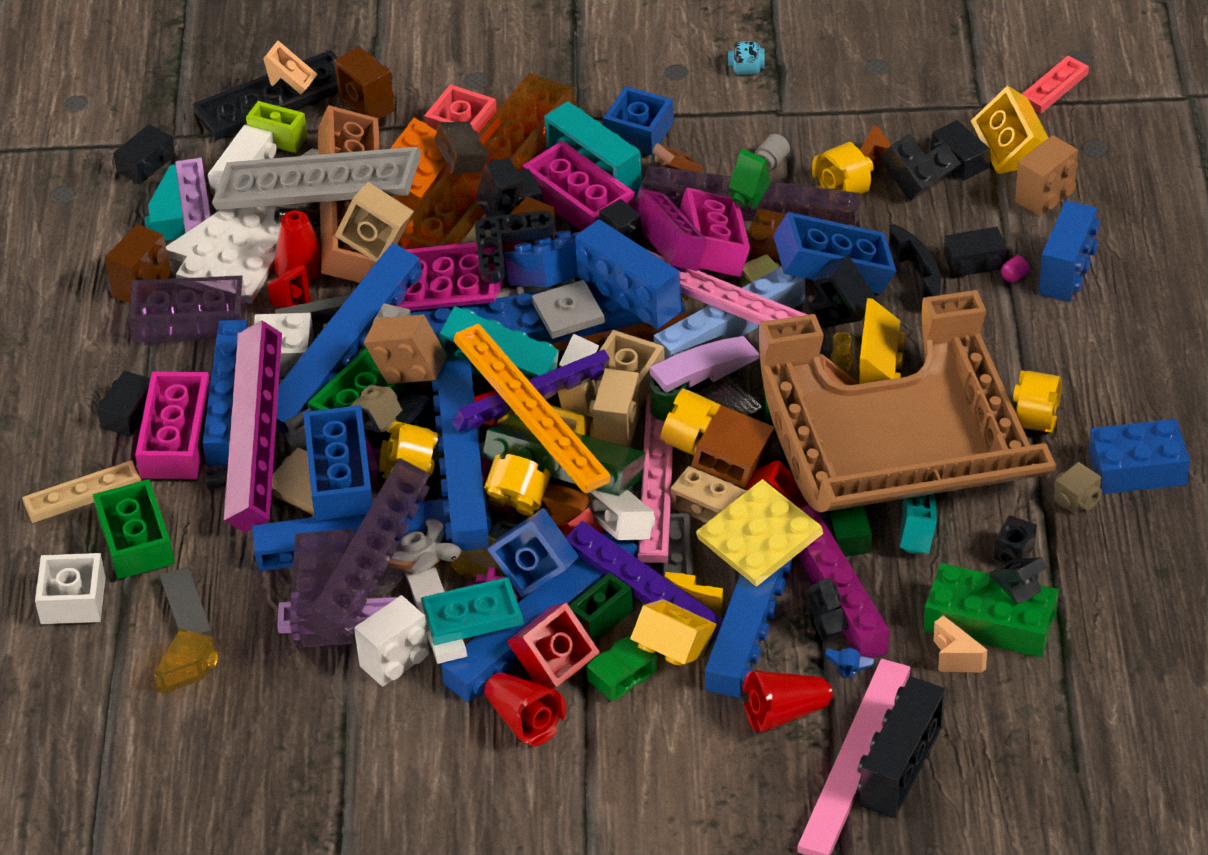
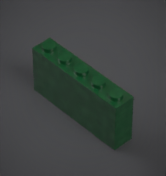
[482,415,646,496]

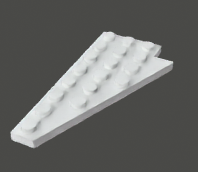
[166,148,318,304]

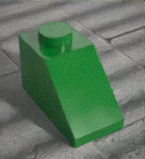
[729,149,770,210]

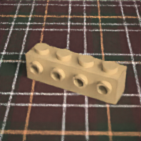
[671,466,747,523]

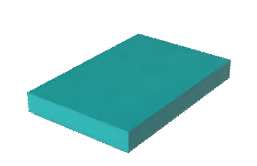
[421,577,524,646]

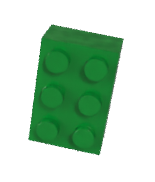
[92,479,175,580]

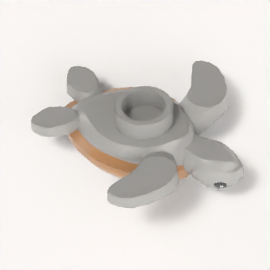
[371,519,461,574]

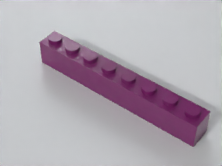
[224,320,282,533]

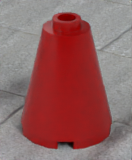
[274,210,325,285]
[743,670,833,732]
[484,672,566,746]

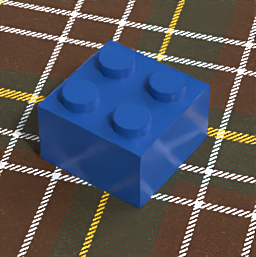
[603,86,674,155]
[487,508,579,598]

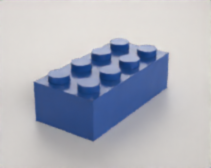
[773,212,896,294]
[575,219,681,329]
[303,405,374,521]

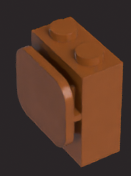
[691,405,775,488]

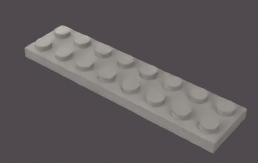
[212,147,421,210]

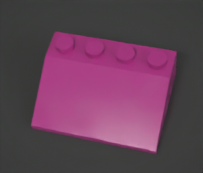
[396,242,505,311]

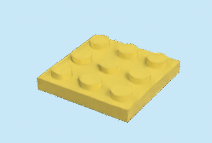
[696,479,823,587]

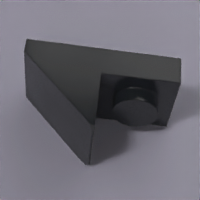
[989,557,1047,603]

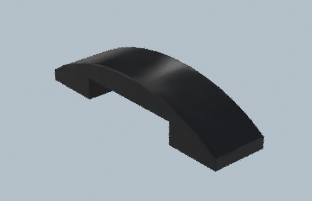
[889,224,941,299]

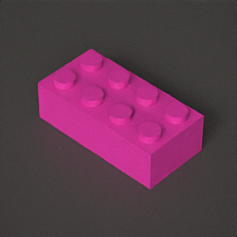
[522,141,635,231]
[679,187,750,277]
[135,372,210,479]

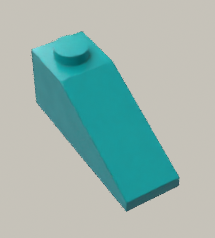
[144,165,185,240]
[899,494,937,554]

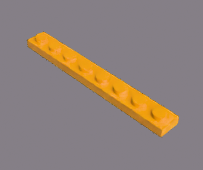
[454,323,611,494]

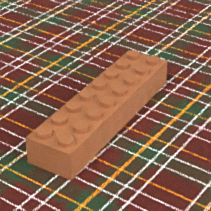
[318,105,379,283]

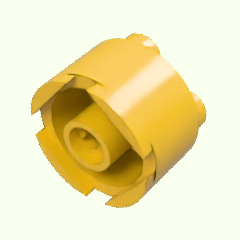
[812,142,873,204]
[1013,370,1062,433]
[660,388,721,455]
[379,421,438,485]
[484,454,551,516]

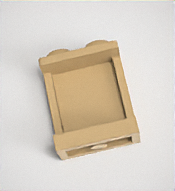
[271,447,315,517]

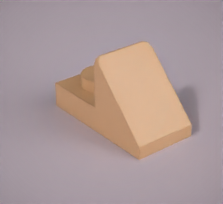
[263,41,317,94]
[934,615,987,673]

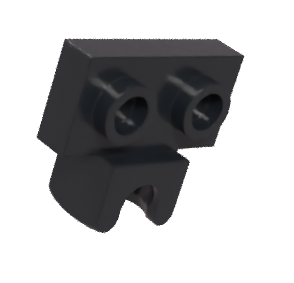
[804,578,849,640]

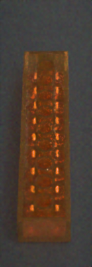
[397,73,576,250]

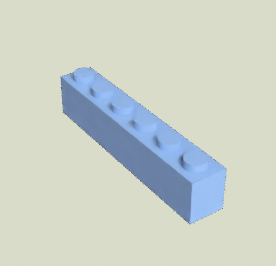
[654,266,805,360]

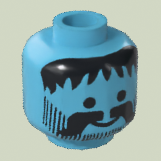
[728,41,765,75]

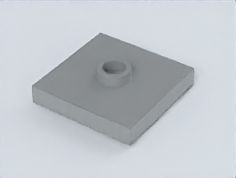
[532,280,605,339]

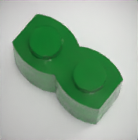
[587,635,657,701]

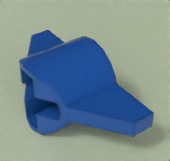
[825,648,874,678]

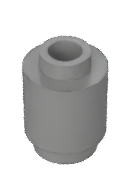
[755,134,790,171]

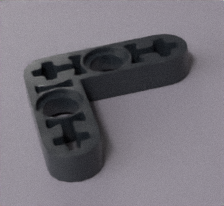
[475,211,555,284]

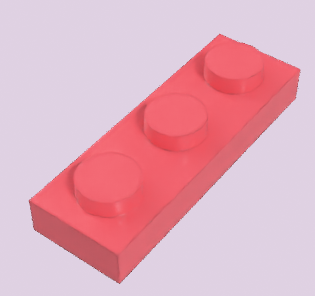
[1022,56,1089,114]

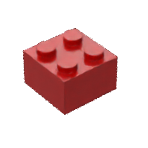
[507,602,600,688]

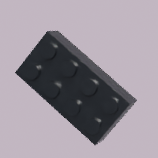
[857,676,945,819]

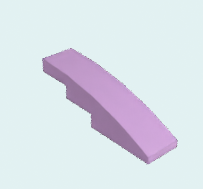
[650,336,760,393]

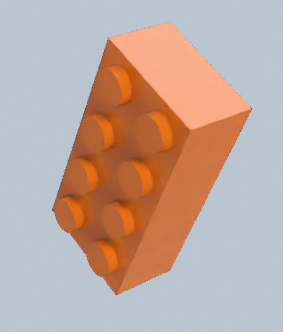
[390,118,460,219]

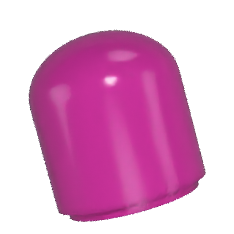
[1001,255,1029,283]

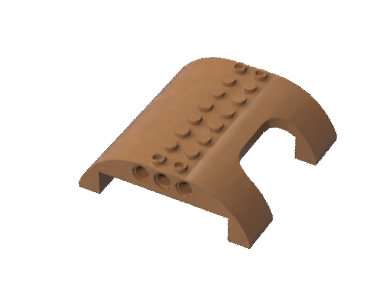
[759,290,1056,512]

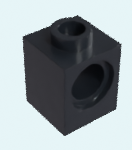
[994,515,1037,564]

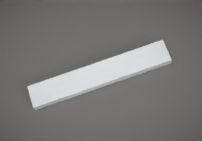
[404,565,467,664]

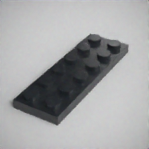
[192,50,338,141]

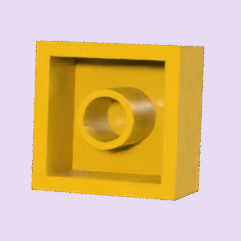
[630,599,716,666]

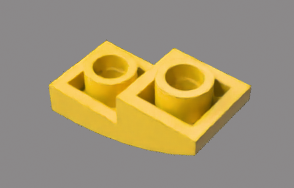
[665,572,723,617]

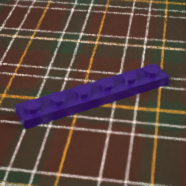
[453,349,610,432]
[566,521,724,647]

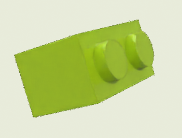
[246,101,308,153]

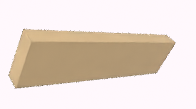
[22,460,141,523]

